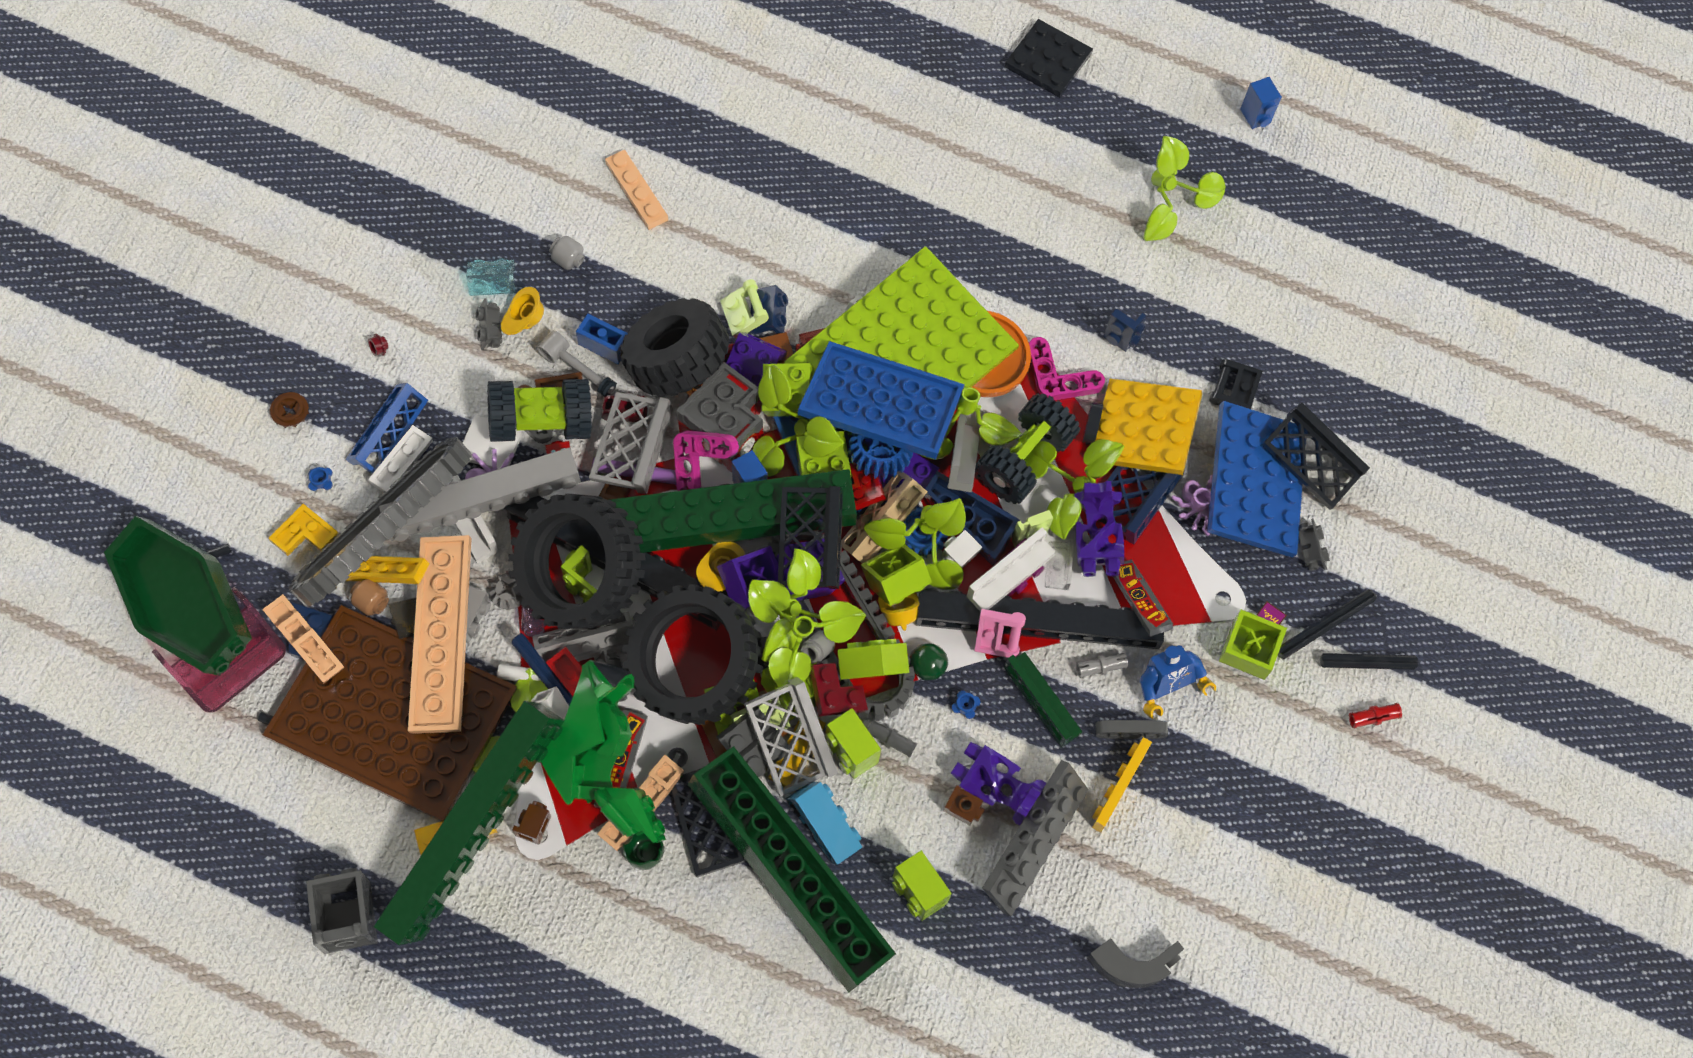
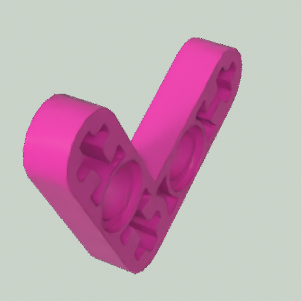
[1029,337,1105,400]
[673,431,739,491]

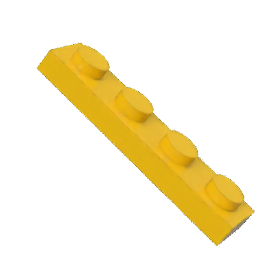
[346,556,429,584]
[1092,737,1152,833]

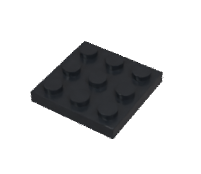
[1005,19,1093,98]

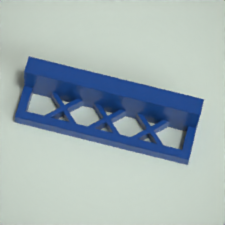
[345,383,428,474]

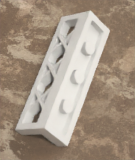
[448,475,499,563]
[967,527,1056,612]

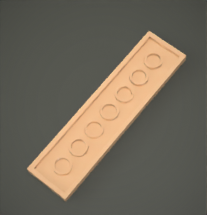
[408,535,472,733]

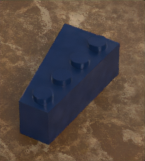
[924,471,1020,567]

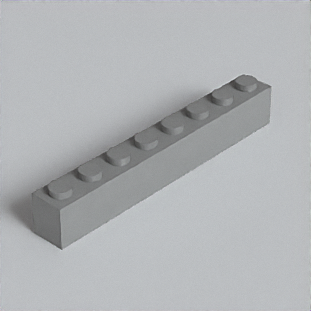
[379,448,581,541]

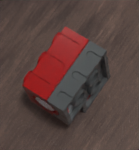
[676,362,764,472]

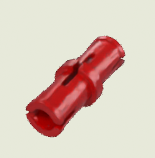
[1349,703,1402,729]

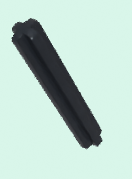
[1320,653,1418,670]

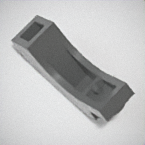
[1087,938,1184,988]

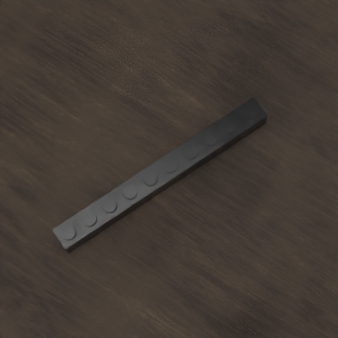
[505,496,729,631]
[916,588,1164,649]

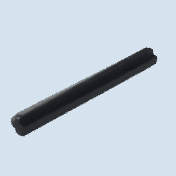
[1278,589,1377,659]

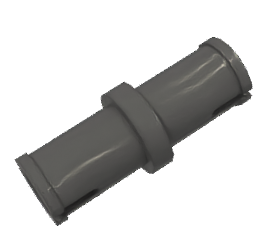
[868,720,918,758]

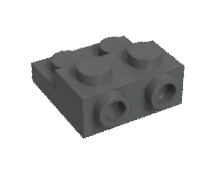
[716,706,789,777]

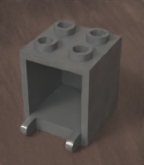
[306,868,378,954]

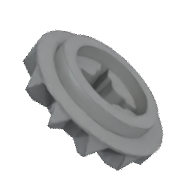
[489,571,523,610]

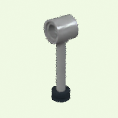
[536,330,617,397]

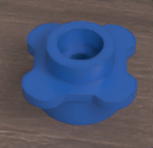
[308,467,333,491]
[952,691,980,719]

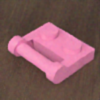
[974,609,1026,658]

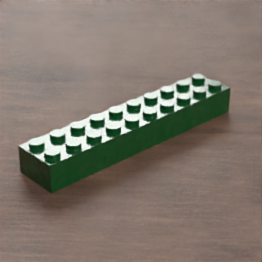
[611,469,857,553]
[374,701,565,945]
[688,746,896,993]

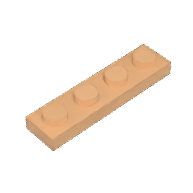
[605,150,668,230]

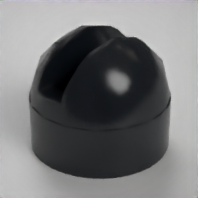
[667,747,688,768]

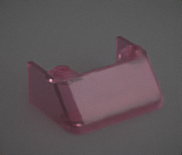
[152,587,286,712]

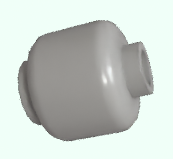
[549,236,585,270]

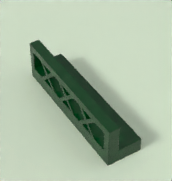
[1004,652,1083,748]

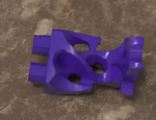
[1074,481,1124,577]
[951,742,1046,826]

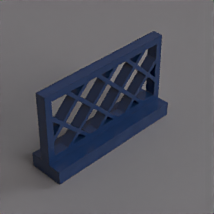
[1098,466,1185,544]

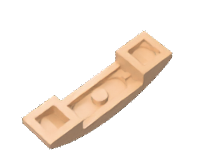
[597,755,684,851]

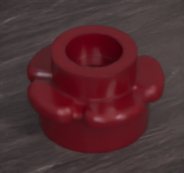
[368,334,389,356]

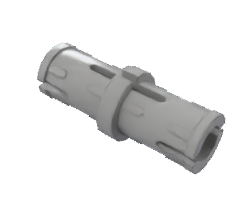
[1076,653,1128,678]

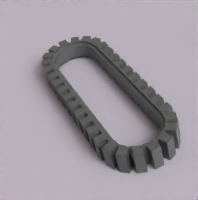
[288,436,472,607]
[768,530,915,721]

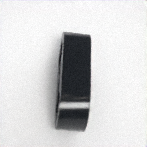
[1082,402,1103,445]

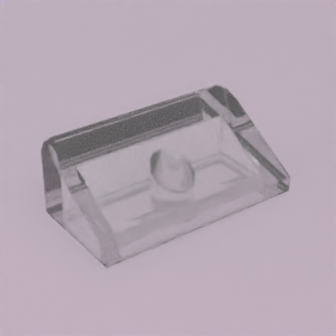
[1044,540,1074,590]

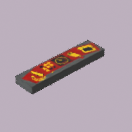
[1112,559,1173,636]
[594,710,648,809]

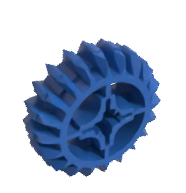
[848,433,913,479]

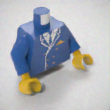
[1140,645,1216,719]

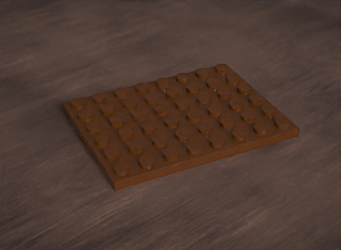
[262,605,518,821]

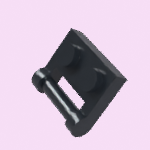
[1209,359,1263,409]

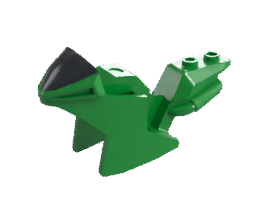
[541,660,666,843]

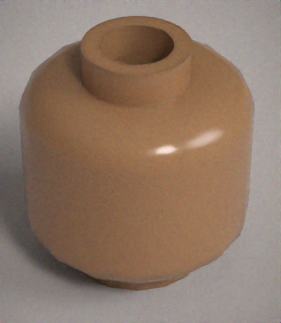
[350,579,389,615]

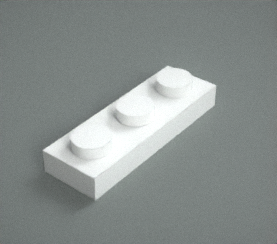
[368,425,433,492]

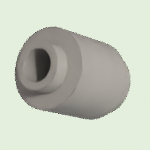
[801,630,835,664]

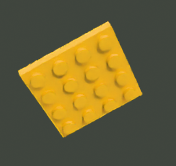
[1095,379,1202,475]

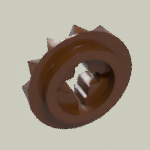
[270,392,309,428]

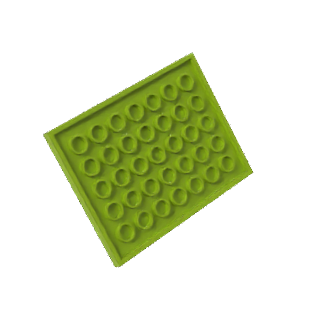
[784,246,1019,452]

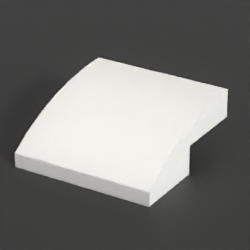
[463,415,523,470]

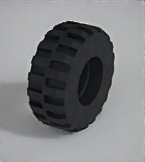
[621,298,729,397]

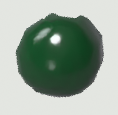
[909,643,948,680]
[623,834,665,870]

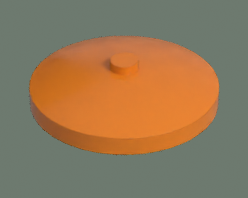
[972,311,1031,397]

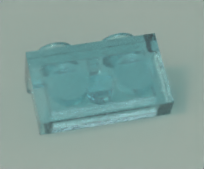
[466,259,515,296]

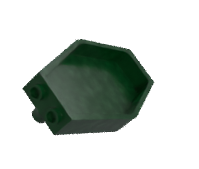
[104,516,252,676]

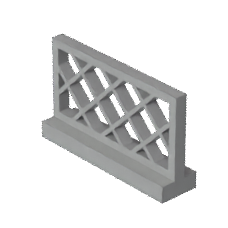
[589,392,673,495]
[744,677,838,797]

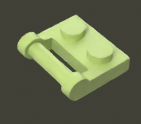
[720,279,769,339]

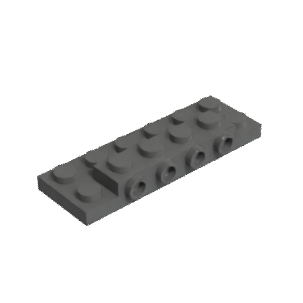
[982,760,1089,916]

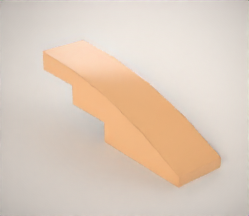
[262,594,344,683]

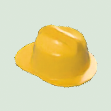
[501,287,544,335]
[696,541,746,592]
[878,592,919,631]

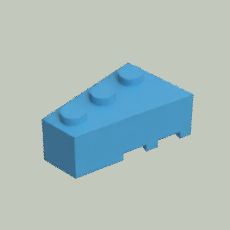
[785,782,862,865]

